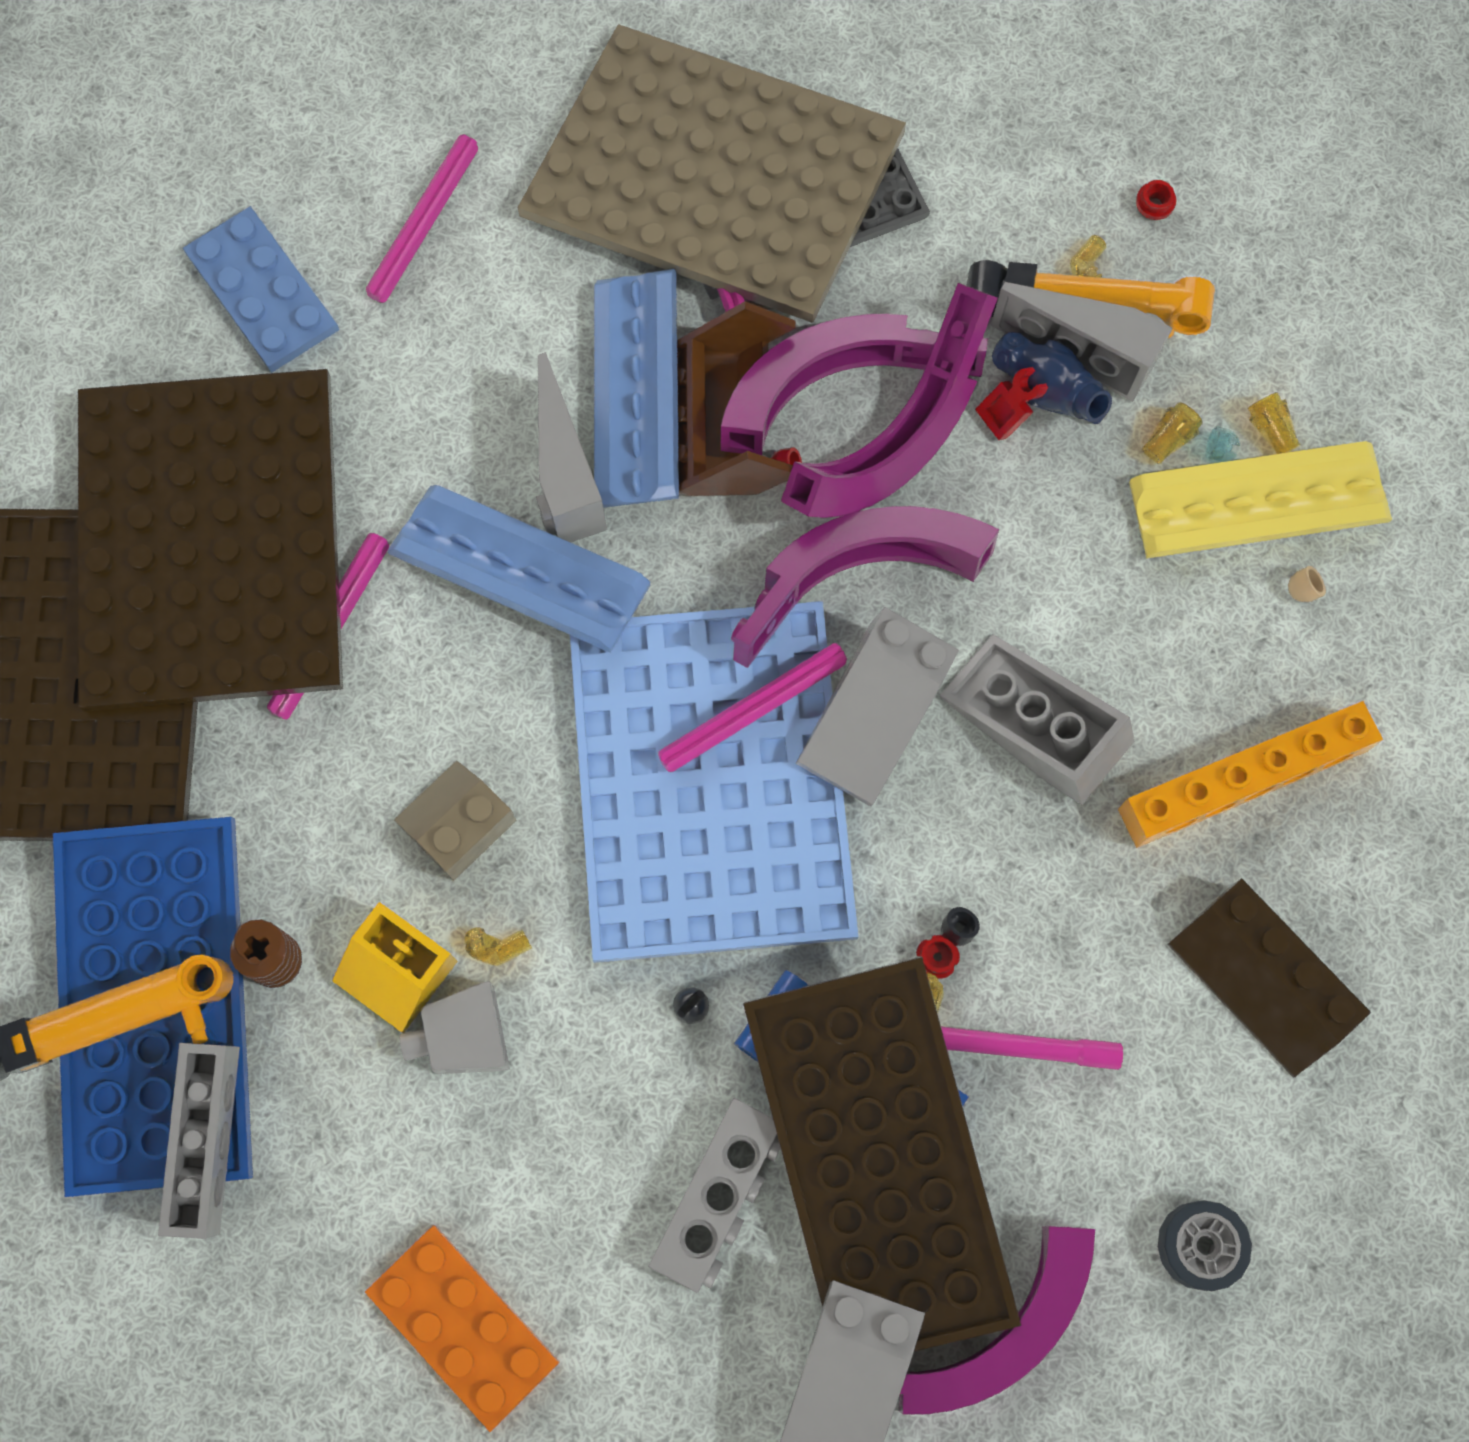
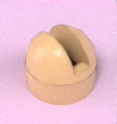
[1288,566,1326,602]

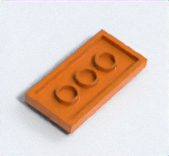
[365,1225,560,1432]

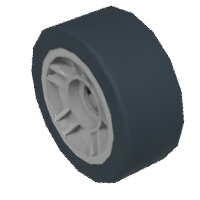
[1157,1200,1252,1292]

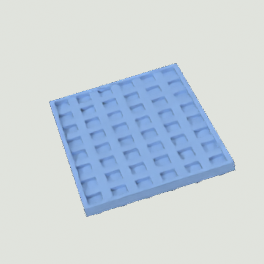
[570,601,859,963]

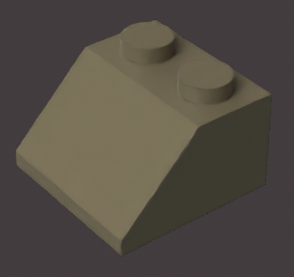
[394,760,517,881]

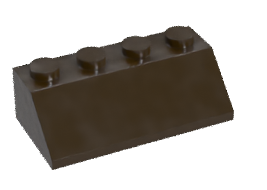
[1167,878,1371,1078]

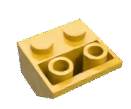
[332,902,458,1033]

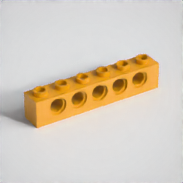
[1118,701,1383,848]

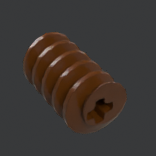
[230,919,302,988]

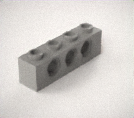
[158,1043,240,1239]
[648,1098,781,1293]

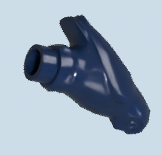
[992,332,1112,424]

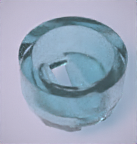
[1205,426,1240,462]

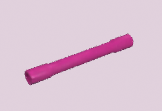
[941,1026,1123,1070]

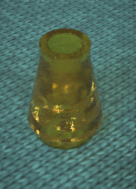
[1247,392,1301,454]
[1142,402,1203,464]

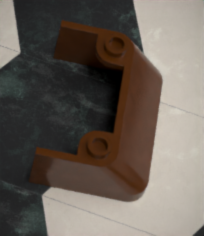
[677,301,796,496]

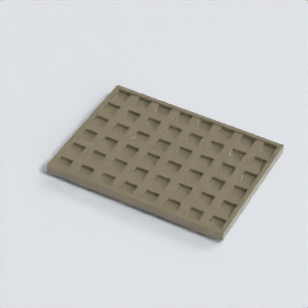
[517,24,906,323]

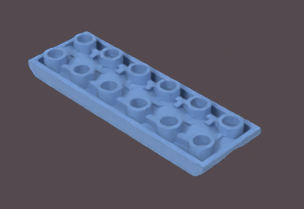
[594,269,679,508]
[387,485,650,653]

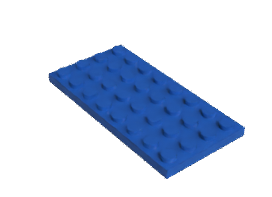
[53,817,253,1197]

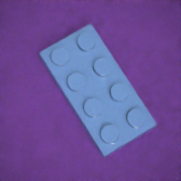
[183,206,339,373]

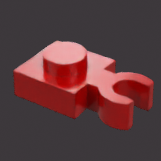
[975,367,1048,441]

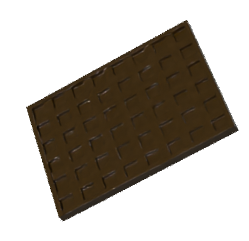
[78,369,343,712]
[0,509,198,841]

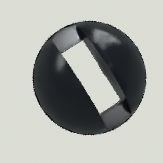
[941,907,980,946]
[673,987,709,1024]

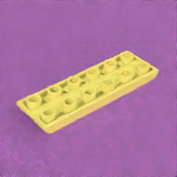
[1129,441,1392,559]

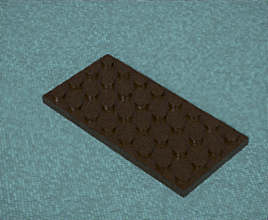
[743,956,1021,1351]

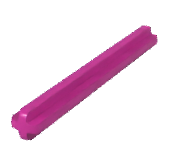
[366,134,478,303]
[267,533,389,720]
[658,643,847,772]

